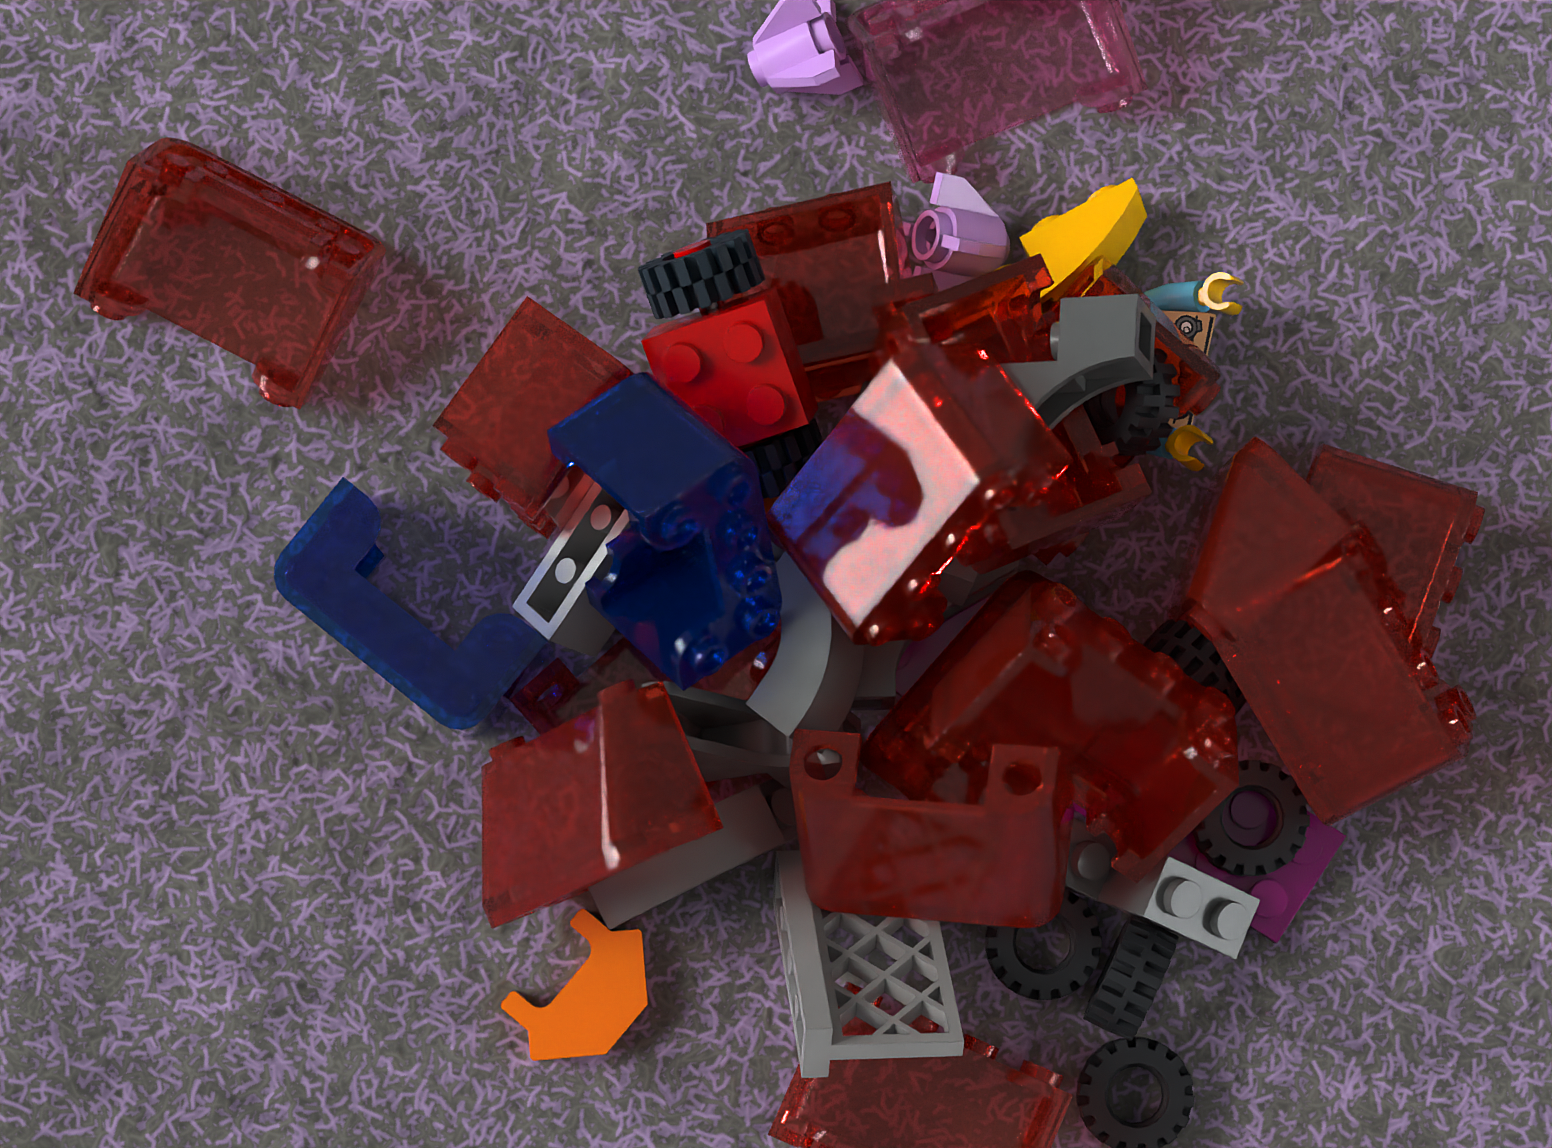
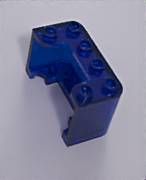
[547,372,782,691]
[274,477,554,737]

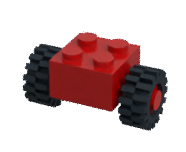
[637,229,833,508]

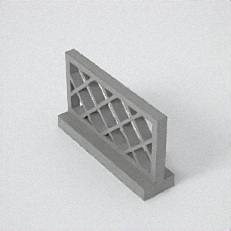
[773,850,964,1078]

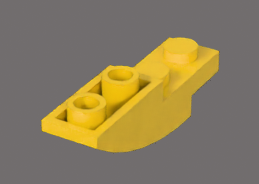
[917,178,1147,364]

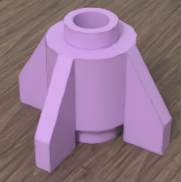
[747,0,863,95]
[892,172,1010,302]

